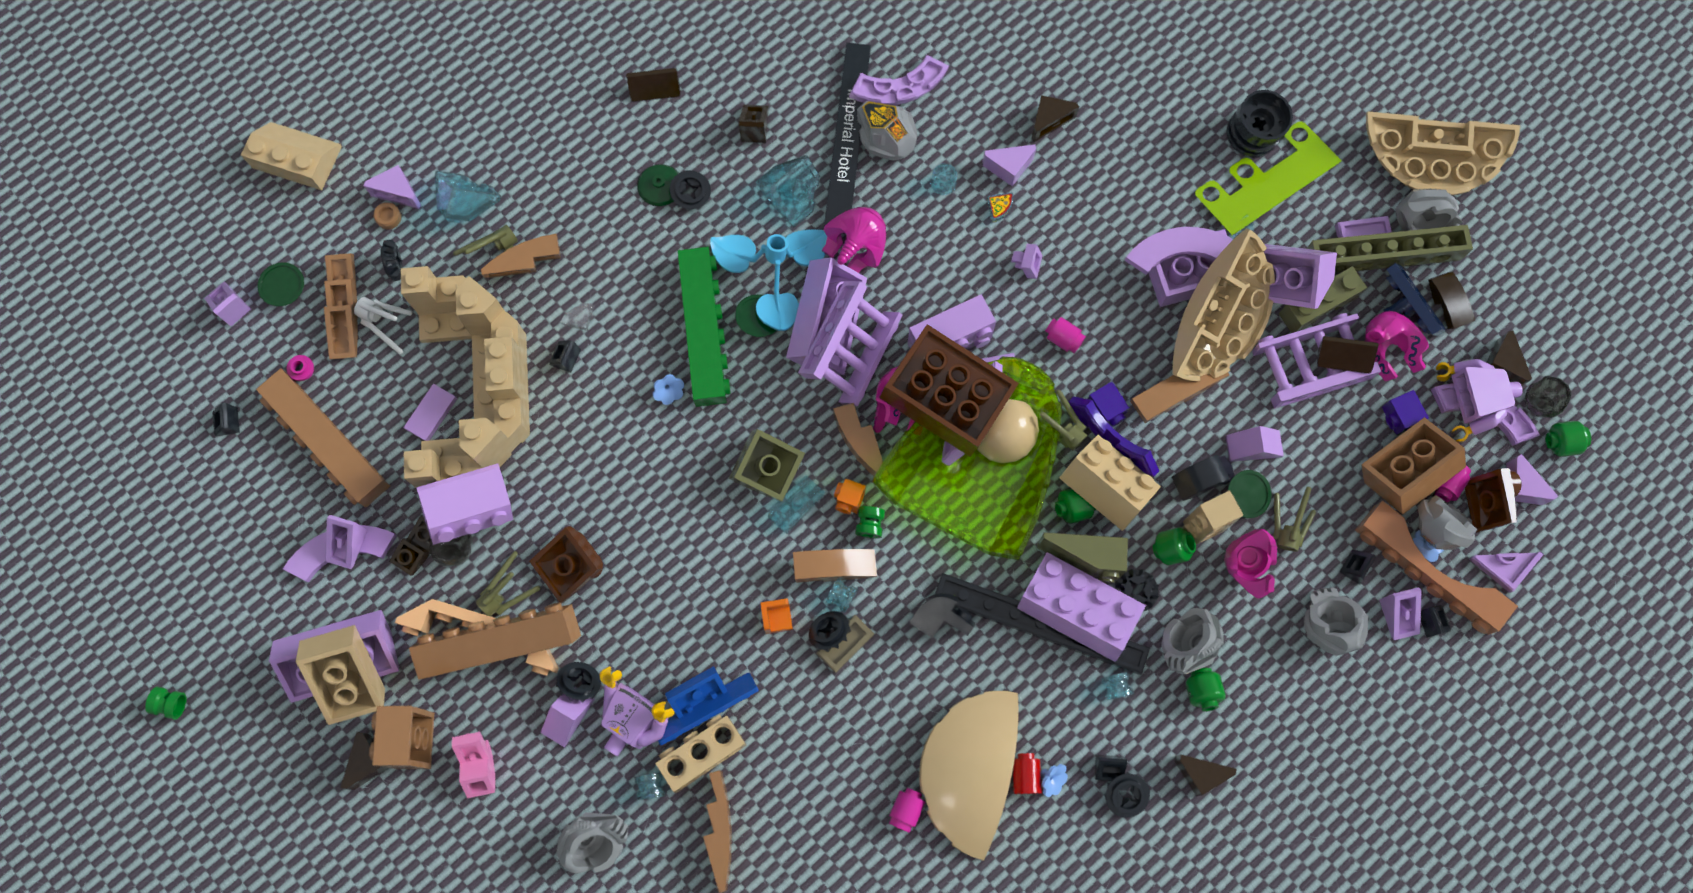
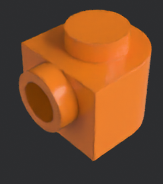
[834,479,866,514]

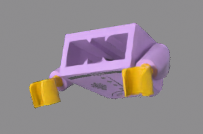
[1436,359,1522,443]
[600,666,674,756]

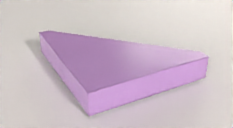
[1469,552,1543,593]

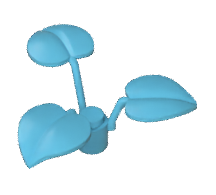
[710,229,827,331]

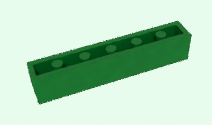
[677,247,731,407]

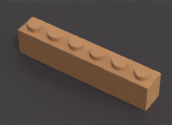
[256,368,390,507]
[409,602,581,680]

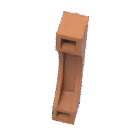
[1355,501,1518,635]

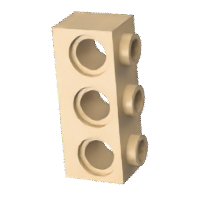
[1183,491,1243,545]
[655,715,747,793]

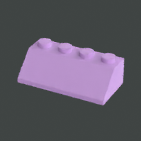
[786,257,867,375]
[269,610,399,703]

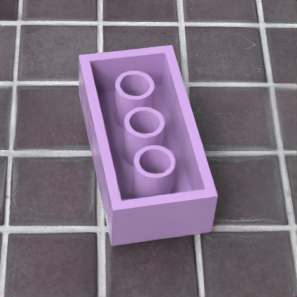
[1017,552,1146,662]

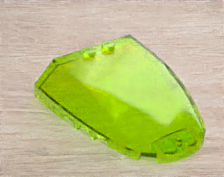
[873,356,1062,560]

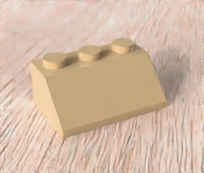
[241,122,342,190]

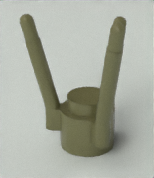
[453,225,518,256]
[1038,390,1088,451]
[1273,486,1316,552]
[475,551,541,617]

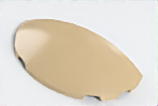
[1366,112,1520,195]
[1173,228,1275,381]
[919,691,1018,860]

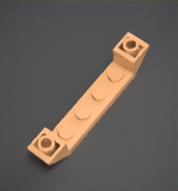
[395,599,559,676]

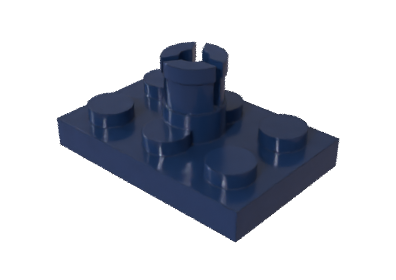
[1383,263,1447,336]

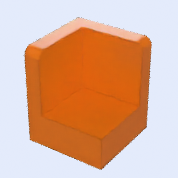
[760,599,793,634]

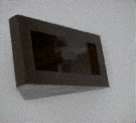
[1031,95,1080,142]
[739,105,769,143]
[1486,330,1532,386]
[340,732,389,790]
[1174,754,1237,796]

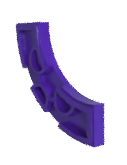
[1068,396,1159,477]

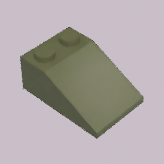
[1037,532,1128,584]

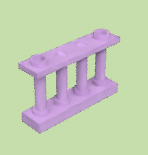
[798,281,902,406]
[1252,313,1381,409]

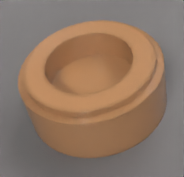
[373,202,402,230]

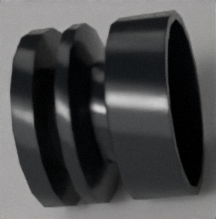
[1226,90,1293,158]

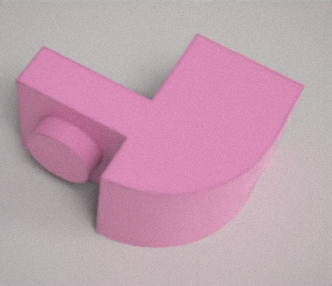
[452,732,495,798]

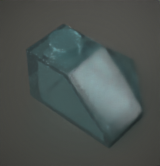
[755,155,820,227]
[434,171,501,223]

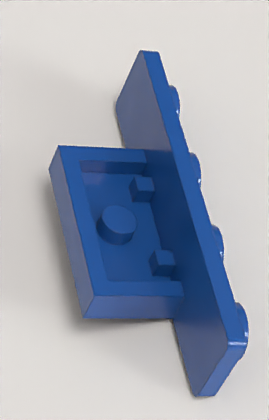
[658,666,759,745]

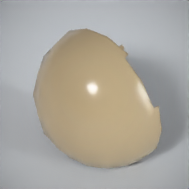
[977,399,1039,463]

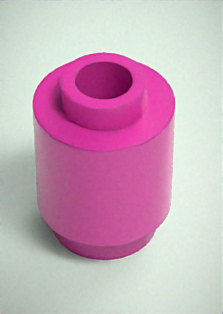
[1045,317,1086,354]
[1435,466,1471,502]
[889,788,925,833]

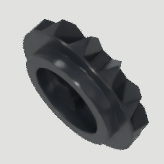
[670,170,711,211]
[380,239,403,282]
[1115,569,1159,612]
[809,611,851,652]
[556,662,601,703]
[1104,772,1150,818]

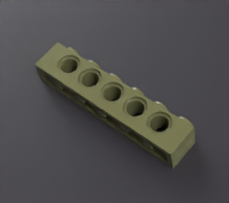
[1306,225,1473,273]

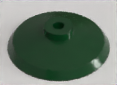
[637,164,679,206]
[257,262,304,306]
[735,294,776,337]
[1228,470,1272,518]

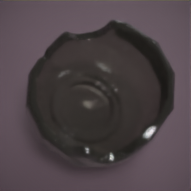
[1524,376,1572,418]
[429,534,473,567]

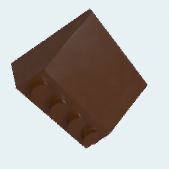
[879,324,1019,457]

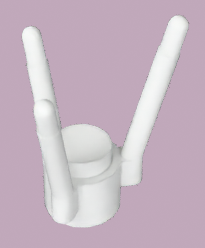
[354,297,413,354]

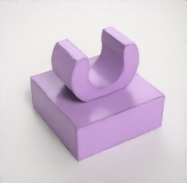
[1012,244,1043,279]

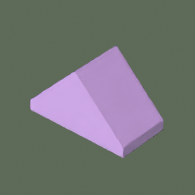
[983,145,1036,186]
[364,165,421,209]
[204,281,251,326]
[1226,426,1284,462]
[1506,454,1558,505]
[326,515,367,569]
[1379,587,1421,640]
[541,687,595,747]

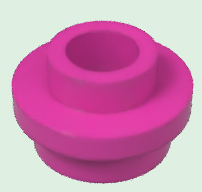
[286,355,314,381]

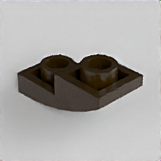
[1428,271,1476,329]
[389,515,437,576]

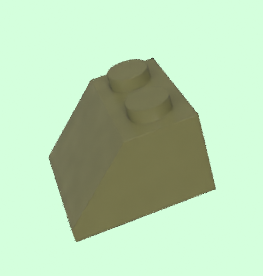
[729,429,805,502]

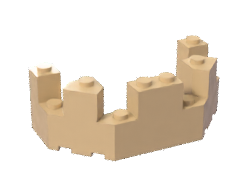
[401,266,530,488]

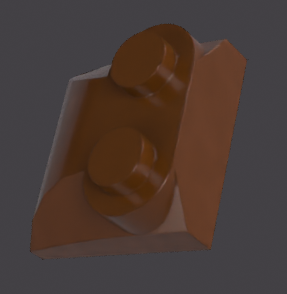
[1465,468,1522,533]
[529,526,603,604]

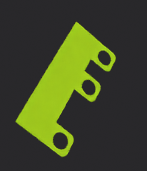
[1195,121,1342,235]

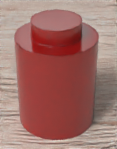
[1012,753,1042,794]

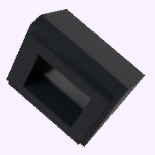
[549,340,581,373]
[212,403,240,436]
[1339,549,1376,585]
[1421,605,1451,638]
[1095,754,1127,781]

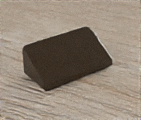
[626,68,681,102]
[1317,336,1378,374]

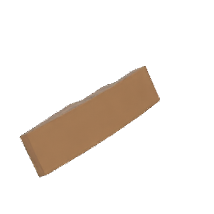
[324,253,358,359]
[1130,372,1229,423]
[703,770,732,893]

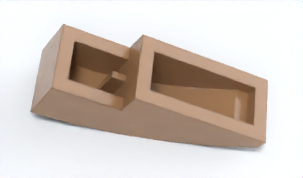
[481,234,561,278]
[833,403,887,482]
[793,549,877,583]

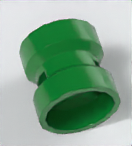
[855,506,885,539]
[145,686,187,720]

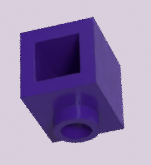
[1087,382,1130,427]
[1381,390,1429,435]

